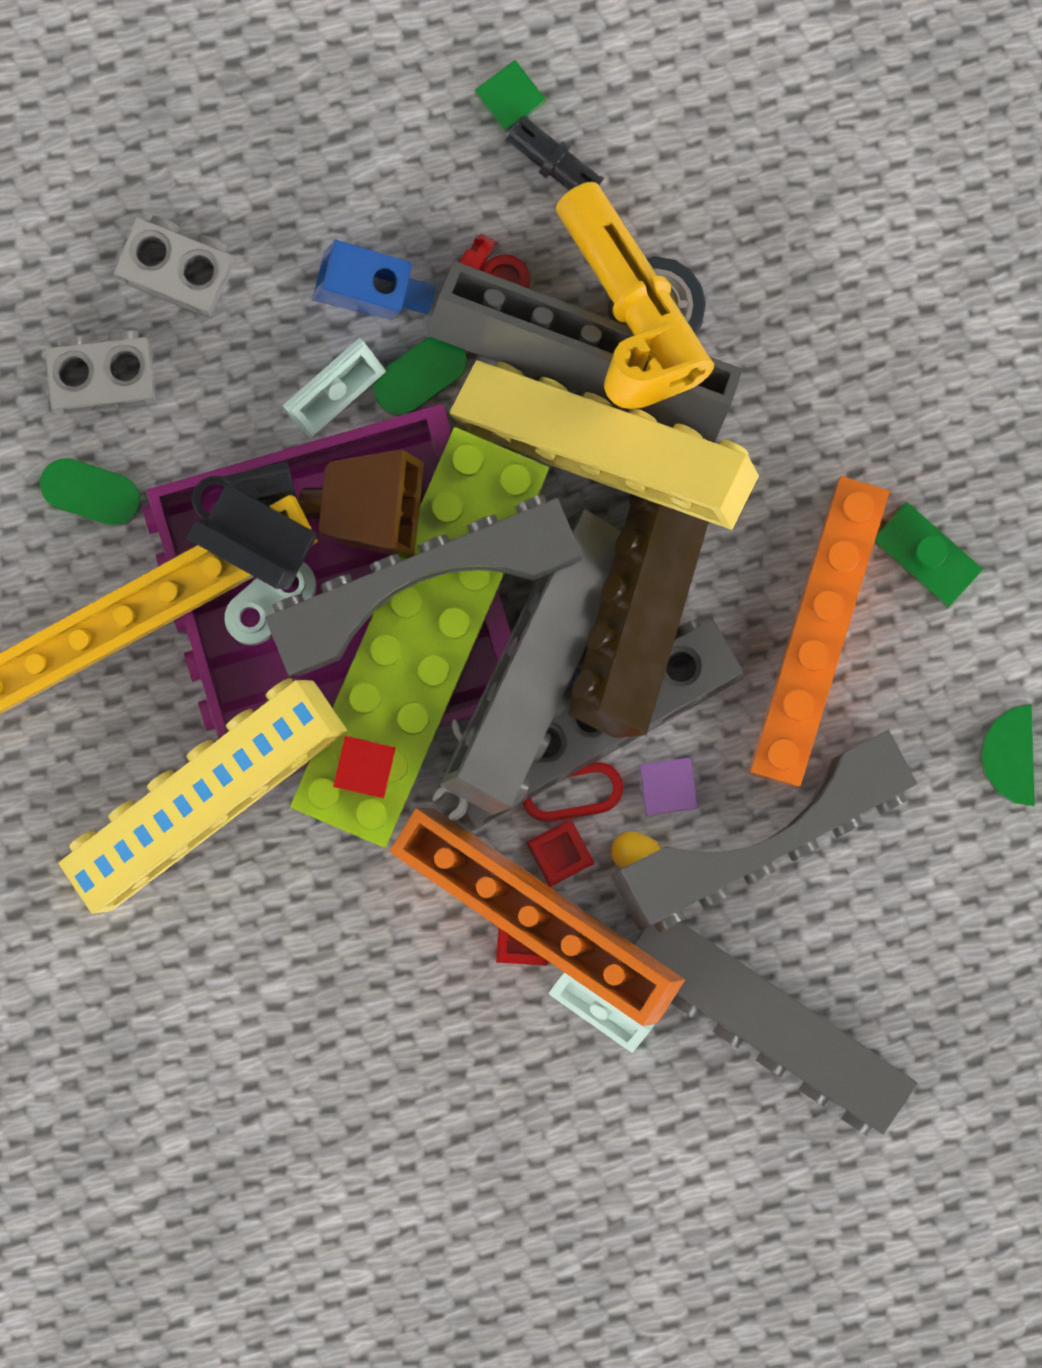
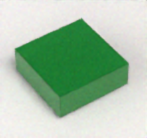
[475,60,546,133]

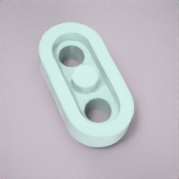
[225,562,316,645]

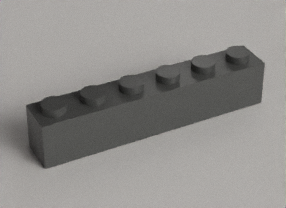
[427,261,743,443]
[440,509,622,815]
[633,922,918,1136]

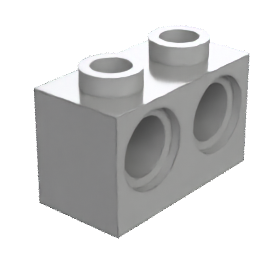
[113,215,235,319]
[45,331,158,415]

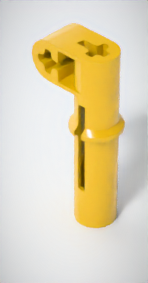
[556,182,714,410]

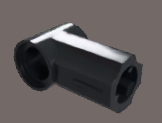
[192,461,297,520]

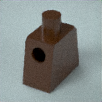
[298,450,424,559]

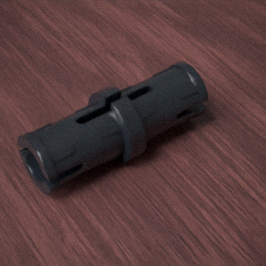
[505,115,605,191]

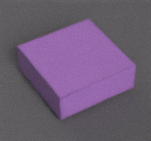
[639,757,698,816]

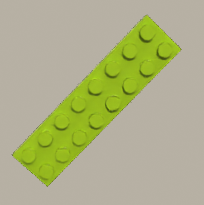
[290,427,550,849]

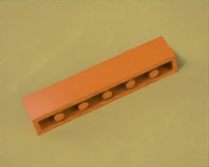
[747,476,890,789]
[389,808,686,1026]

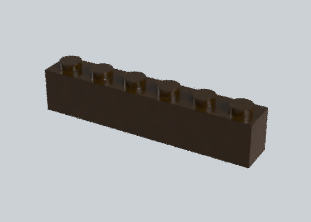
[568,427,713,738]

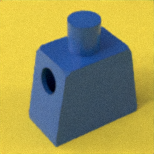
[312,239,436,320]

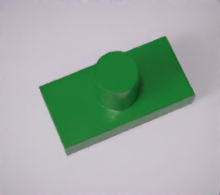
[874,502,983,608]

